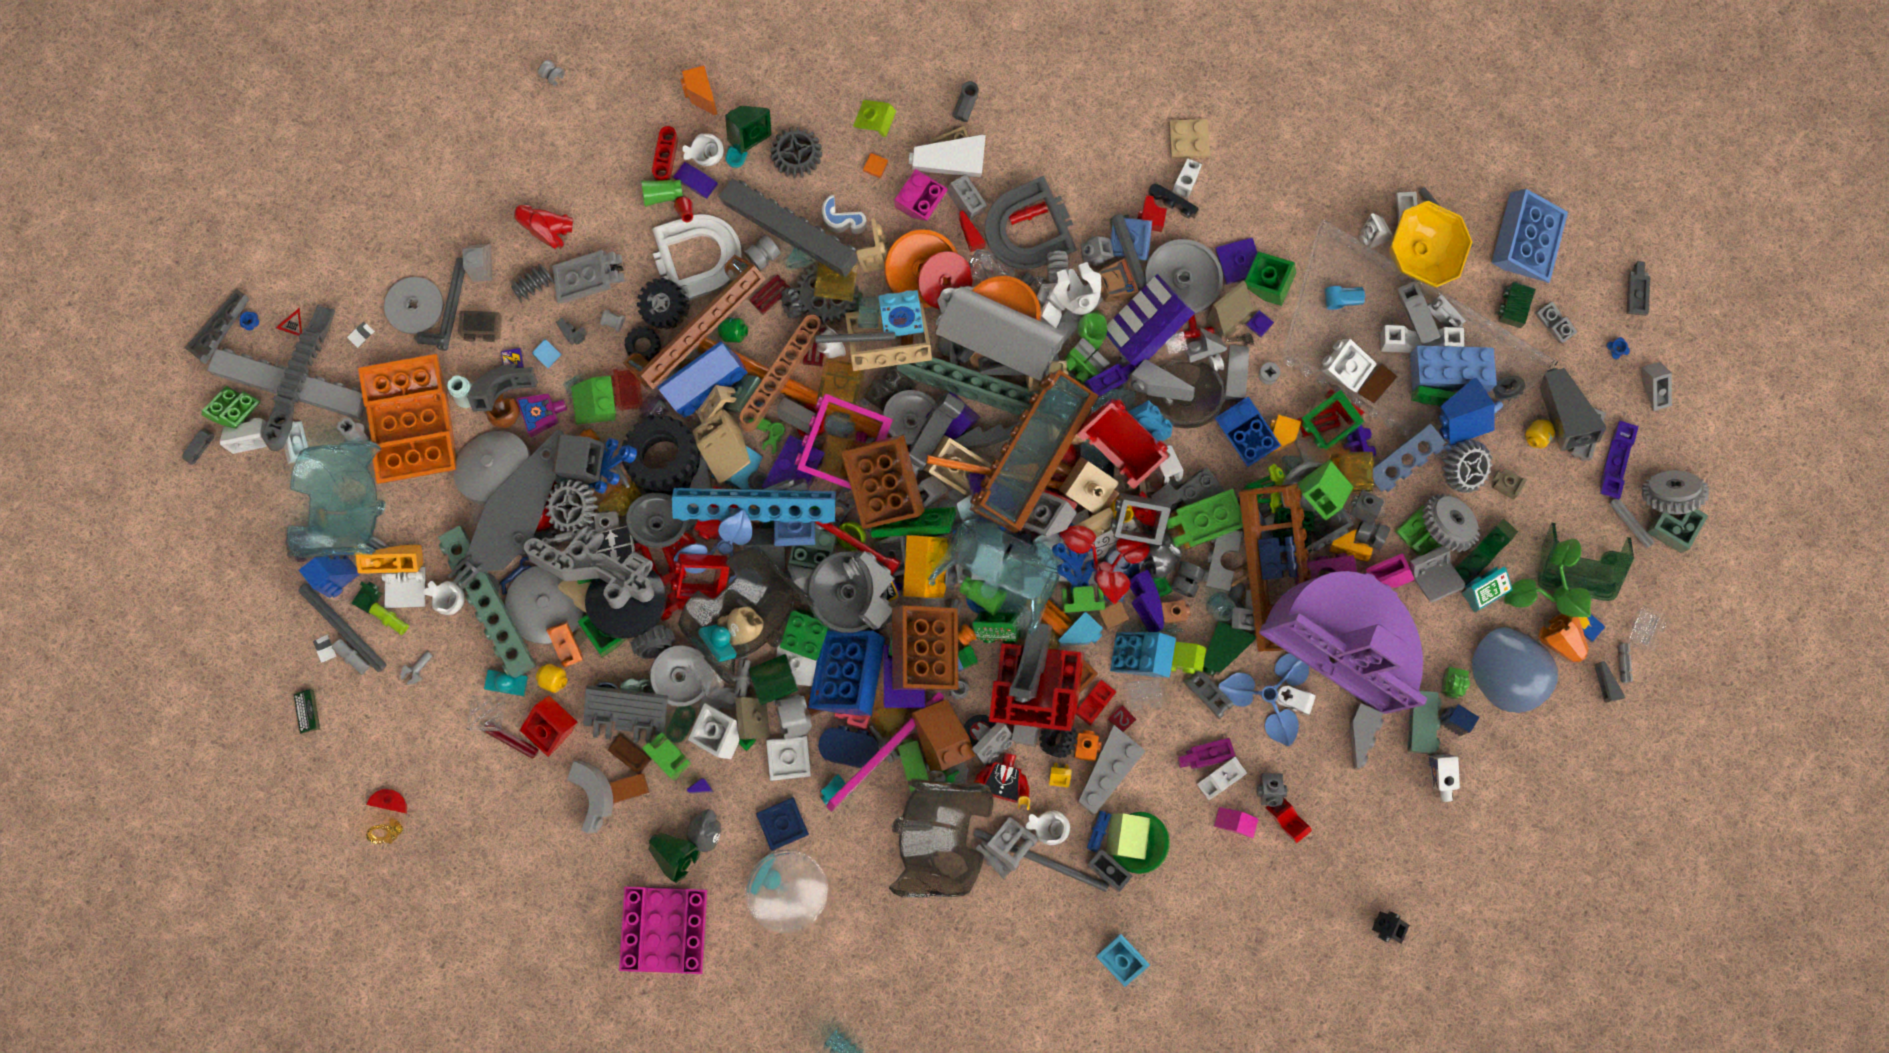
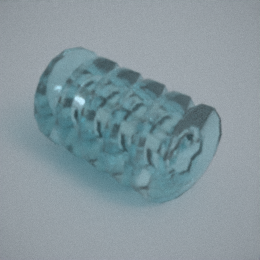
[823,1027,864,1053]

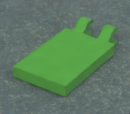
[1167,489,1243,548]

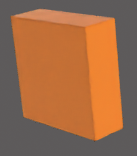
[863,153,888,178]

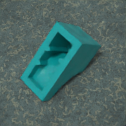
[820,774,853,805]

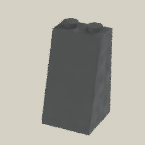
[1540,368,1606,451]

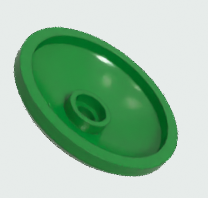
[1113,812,1170,874]

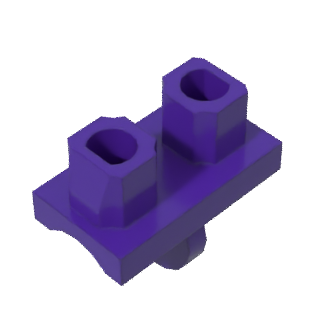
[1343,426,1377,464]

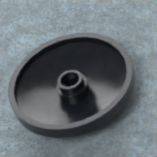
[585,569,667,639]

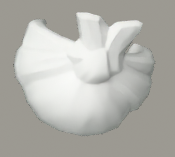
[682,133,724,166]
[423,581,465,615]
[1026,810,1070,845]

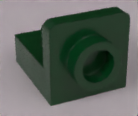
[351,581,382,614]

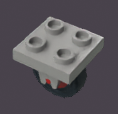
[964,714,1013,766]

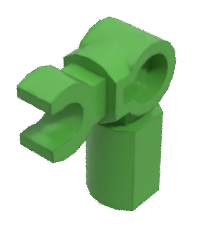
[748,417,785,454]

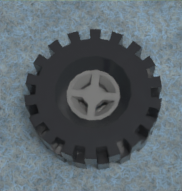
[637,278,690,330]

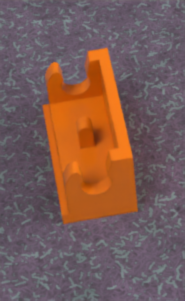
[546,621,583,667]

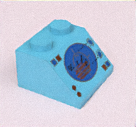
[879,290,924,336]

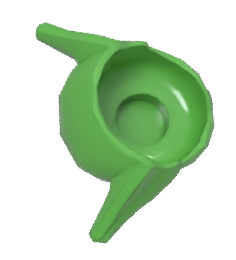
[1077,310,1107,356]

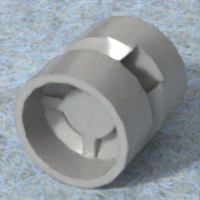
[744,235,781,271]

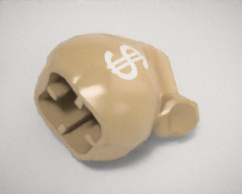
[717,607,763,645]

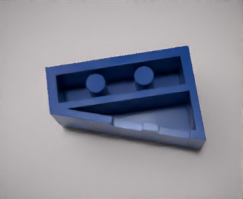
[299,555,361,598]

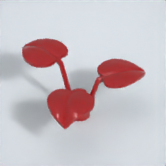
[1059,525,1150,604]

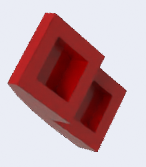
[1076,680,1117,726]

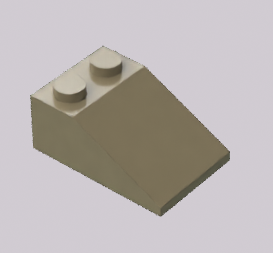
[1206,281,1253,339]

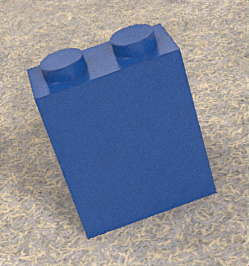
[1439,377,1495,446]

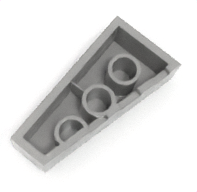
[1077,725,1145,815]

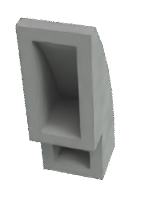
[1223,345,1249,402]

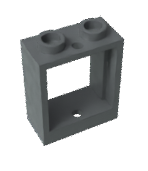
[1110,493,1171,545]

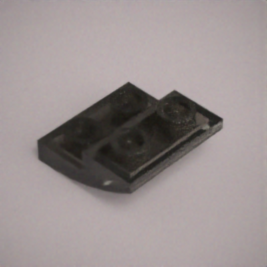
[863,366,917,412]

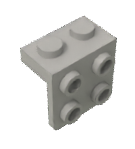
[1411,546,1465,602]

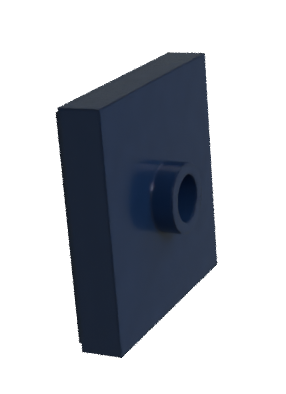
[756,797,809,851]

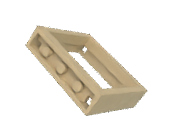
[845,303,932,371]

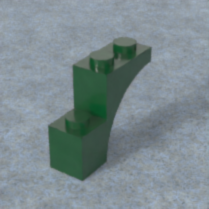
[1455,518,1518,585]

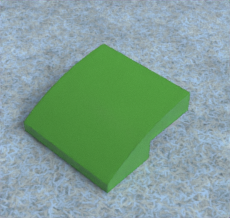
[1395,505,1442,556]

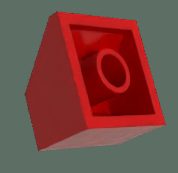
[519,696,578,757]

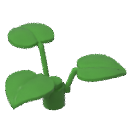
[1504,539,1591,617]

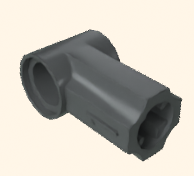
[952,81,979,122]

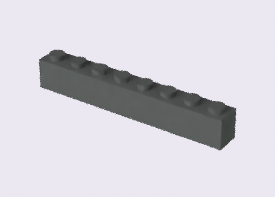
[719,178,858,278]

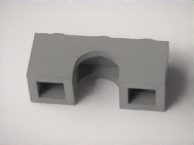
[1203,531,1243,592]

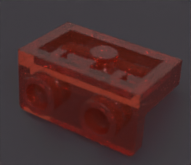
[611,369,644,411]

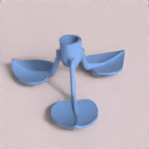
[674,509,763,597]
[1219,653,1309,746]

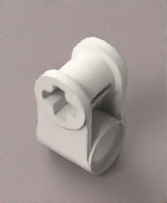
[1276,686,1316,715]

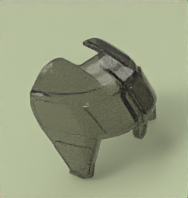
[678,546,815,684]
[889,778,993,898]

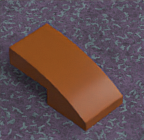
[609,773,650,804]

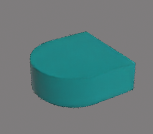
[726,146,748,168]

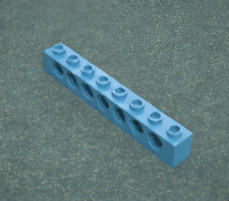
[672,488,836,523]

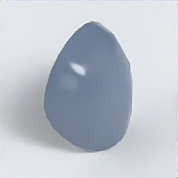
[1472,627,1558,713]

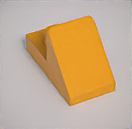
[1329,529,1373,562]

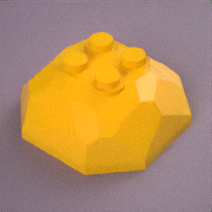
[1389,201,1473,288]

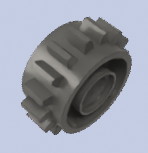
[631,625,676,659]

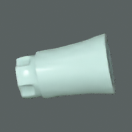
[447,376,473,408]

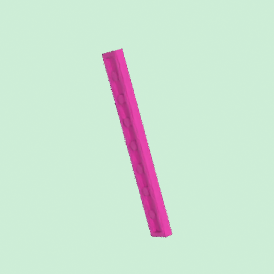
[827,692,944,812]

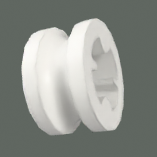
[1209,353,1224,373]

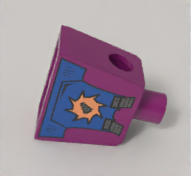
[517,394,567,437]

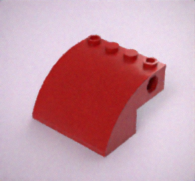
[989,643,1084,731]

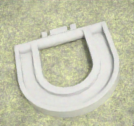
[652,214,742,300]

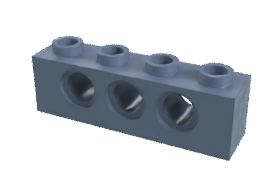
[1366,424,1446,492]

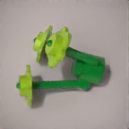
[1244,464,1286,513]

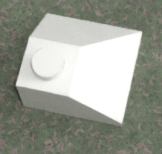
[688,703,739,759]

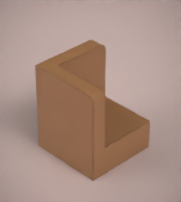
[1098,602,1129,631]

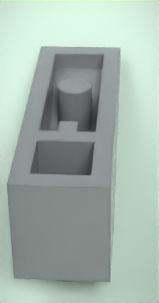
[1131,359,1195,401]

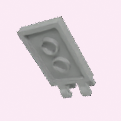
[553,250,625,303]

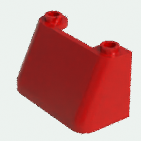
[1077,399,1169,489]

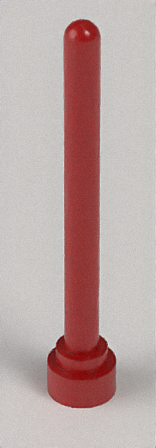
[815,521,901,575]

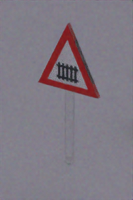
[274,307,302,367]

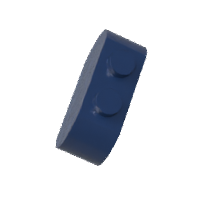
[818,725,879,769]

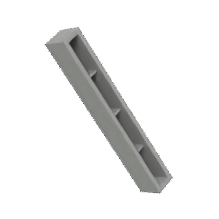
[207,348,365,420]

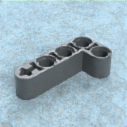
[908,393,965,470]

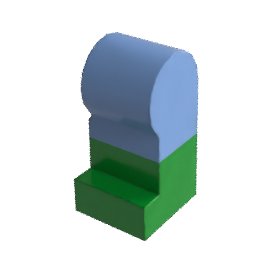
[958,645,978,672]

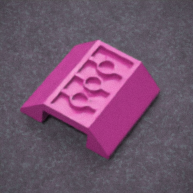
[619,887,707,974]

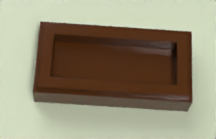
[1357,364,1398,407]
[608,734,652,774]

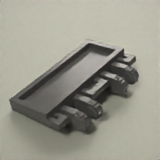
[583,685,668,744]

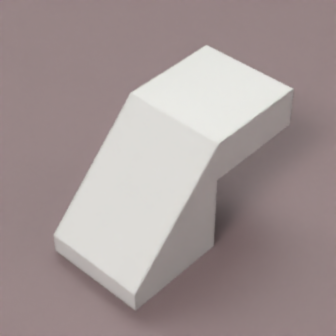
[1197,757,1247,800]

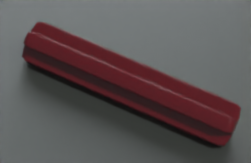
[483,722,539,759]

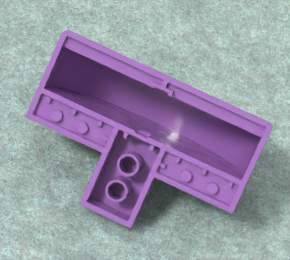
[1259,571,1427,714]

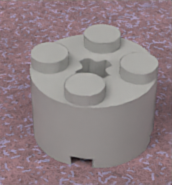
[775,694,812,740]

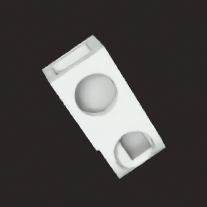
[1172,159,1202,199]

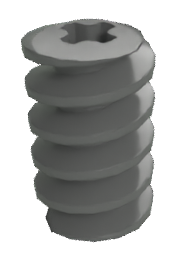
[511,263,554,303]

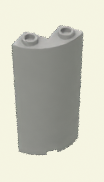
[936,286,1066,381]

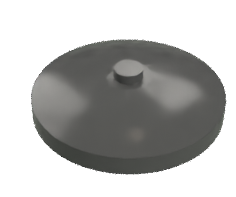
[807,552,887,633]

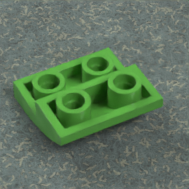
[201,386,260,429]

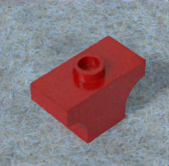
[1137,195,1167,232]

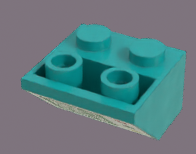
[1462,566,1513,613]

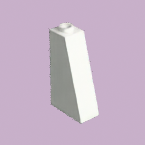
[909,135,986,178]

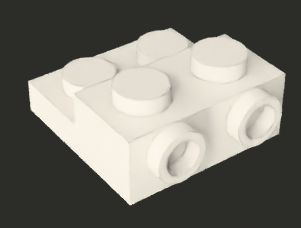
[1321,339,1377,394]

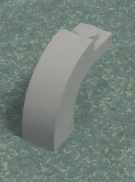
[567,761,613,833]

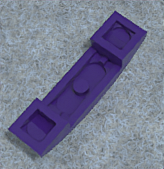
[1600,421,1639,500]

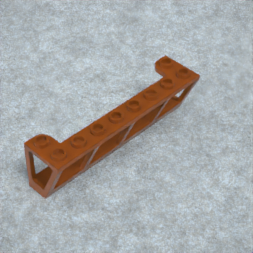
[1239,483,1311,652]

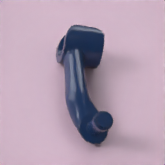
[499,557,532,595]

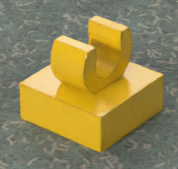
[1049,763,1072,788]

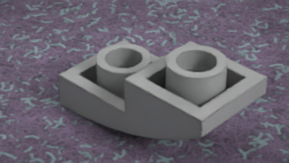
[1535,301,1577,344]

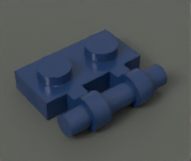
[1258,536,1298,580]

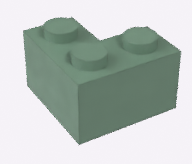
[1647,509,1708,553]

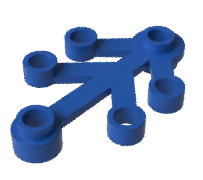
[587,438,637,494]
[1052,523,1096,593]

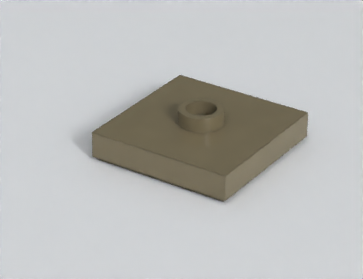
[735,697,770,739]

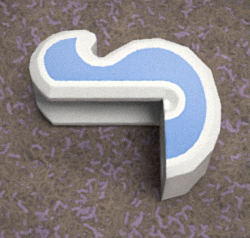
[822,195,867,234]

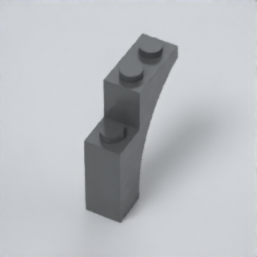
[1009,621,1052,702]

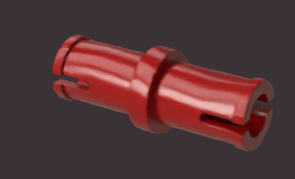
[1009,201,1048,225]

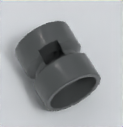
[1354,520,1390,551]
[1171,562,1205,598]

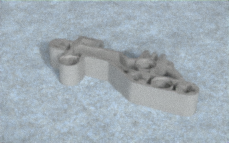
[524,526,654,609]

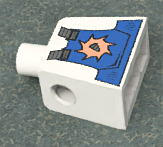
[1429,754,1460,802]

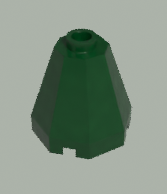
[648,833,700,883]

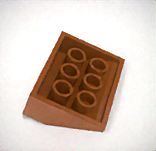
[841,434,925,529]
[892,605,958,690]

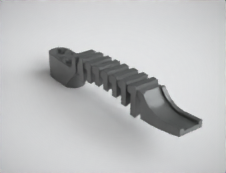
[262,305,335,451]

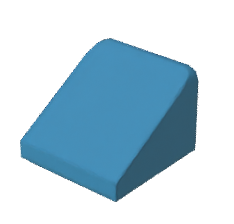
[532,339,562,369]

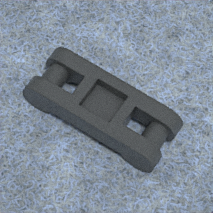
[1183,671,1234,719]

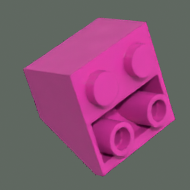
[894,169,948,221]

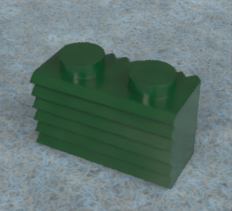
[1497,282,1536,328]

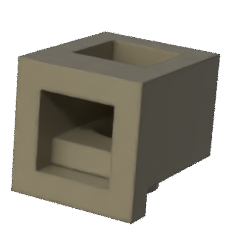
[1492,468,1527,500]

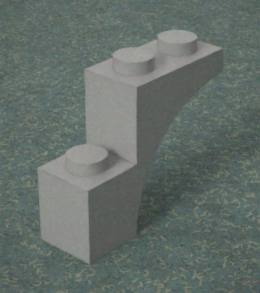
[854,551,894,630]

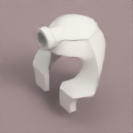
[1053,262,1101,315]

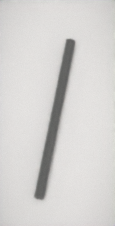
[974,828,1109,892]

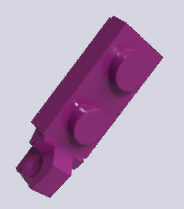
[1177,738,1236,769]

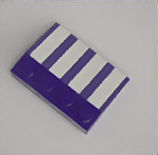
[1107,274,1195,368]

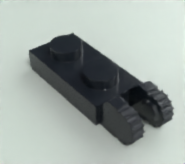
[1149,184,1199,219]

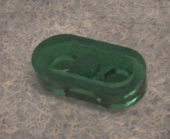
[666,705,696,744]

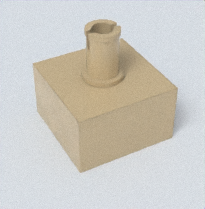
[1059,457,1119,514]

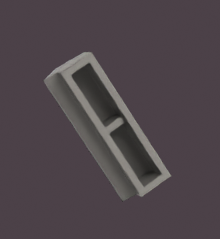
[777,397,819,434]

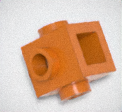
[1074,730,1102,762]

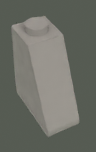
[463,243,493,282]

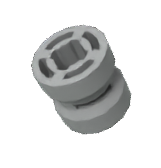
[538,59,565,86]

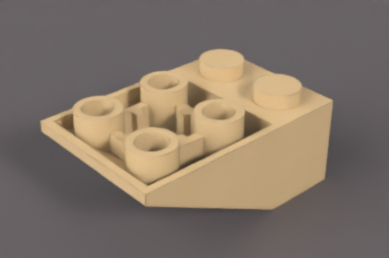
[693,409,751,484]

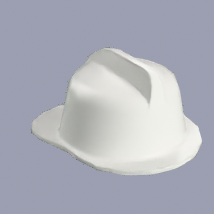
[817,324,846,358]

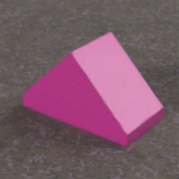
[1214,807,1258,838]

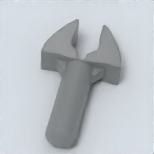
[401,651,432,685]

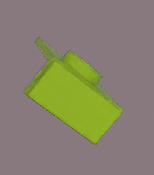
[853,100,896,137]

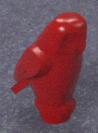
[514,205,573,250]

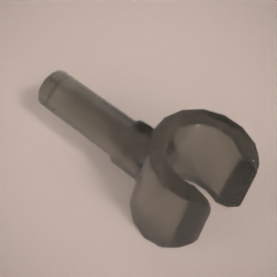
[1226,333,1254,347]

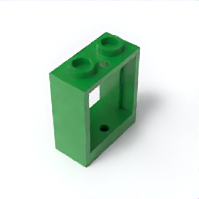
[1302,390,1366,451]

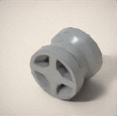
[1259,362,1280,385]

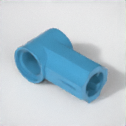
[1324,286,1365,310]

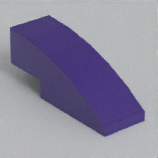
[1130,569,1164,632]

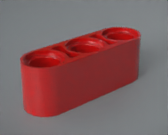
[652,126,678,181]

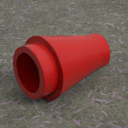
[674,196,693,223]

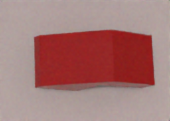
[1265,798,1312,843]

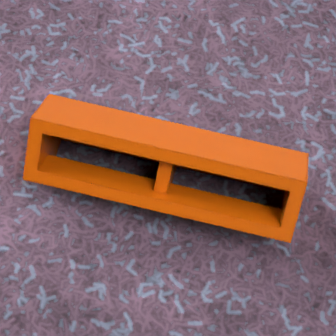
[1024,594,1074,638]

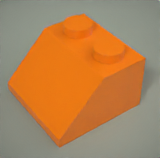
[680,65,718,115]

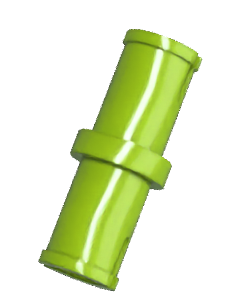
[369,603,409,635]

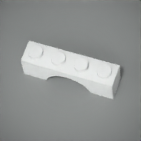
[1380,325,1464,353]

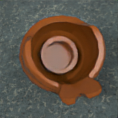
[485,394,520,428]

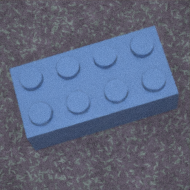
[1410,346,1497,393]

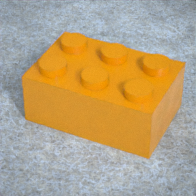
[903,536,948,598]

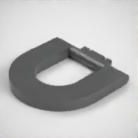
[985,176,1077,270]

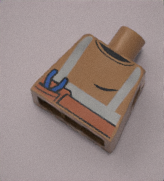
[1098,258,1139,302]

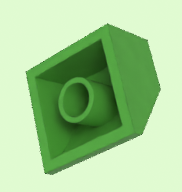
[571,376,616,425]

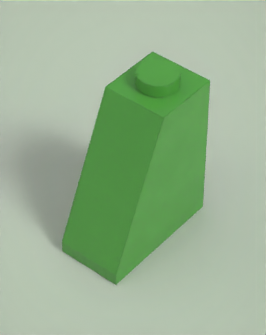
[898,739,931,795]

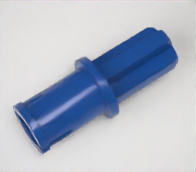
[1087,811,1112,852]

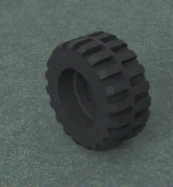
[622,415,700,494]

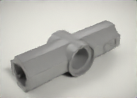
[337,418,370,451]

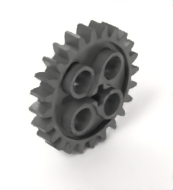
[795,264,858,325]

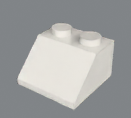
[220,418,267,454]

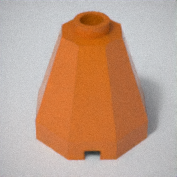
[1538,613,1589,662]

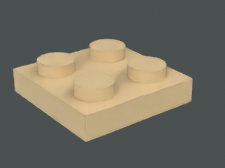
[1169,119,1210,159]

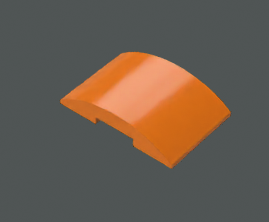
[358,354,456,484]

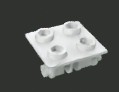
[382,567,426,608]

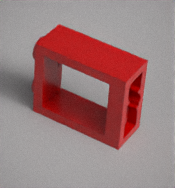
[671,554,730,600]

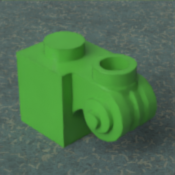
[1441,667,1470,699]

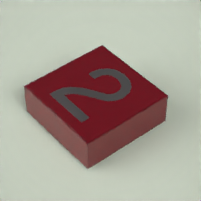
[1108,705,1136,732]

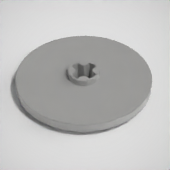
[384,277,443,334]

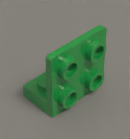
[780,607,829,661]

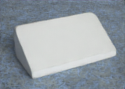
[284,421,310,464]

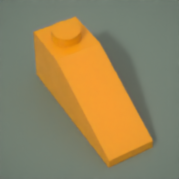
[355,545,423,574]

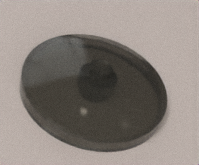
[1146,358,1225,429]

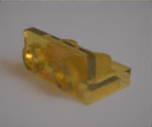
[597,481,642,517]

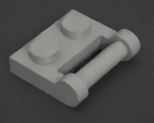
[985,817,1038,871]

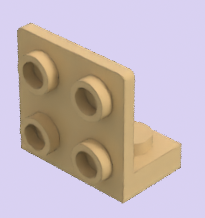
[856,218,888,272]

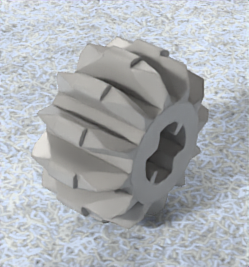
[1047,250,1069,283]

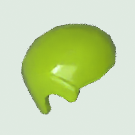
[837,521,866,552]

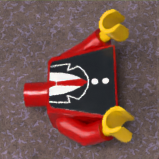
[968,753,1030,810]

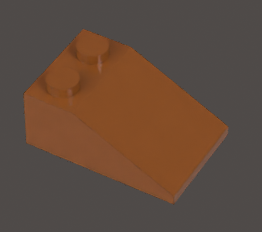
[912,699,975,771]

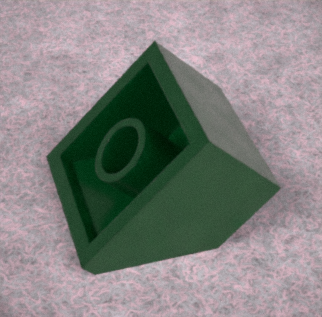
[725,106,771,154]

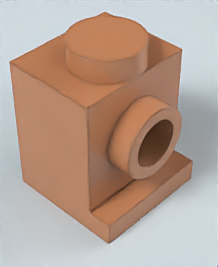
[1161,600,1191,625]

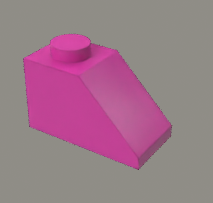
[1366,553,1415,588]

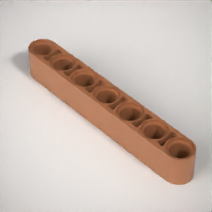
[740,315,821,432]

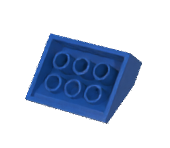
[808,631,885,716]

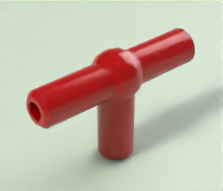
[1175,315,1214,340]

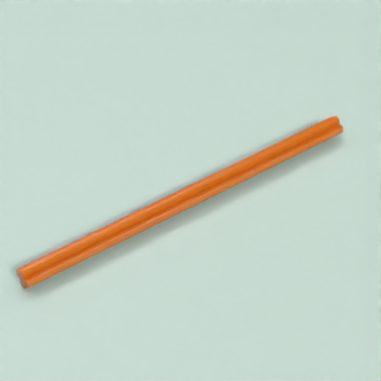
[697,337,910,450]

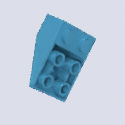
[1110,632,1176,678]

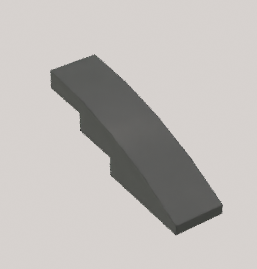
[954,422,1026,450]

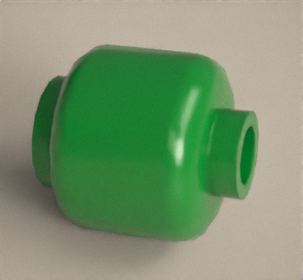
[718,317,748,343]

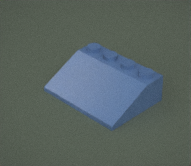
[1492,189,1568,283]

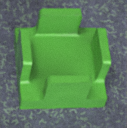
[1061,585,1105,613]
[642,733,691,781]

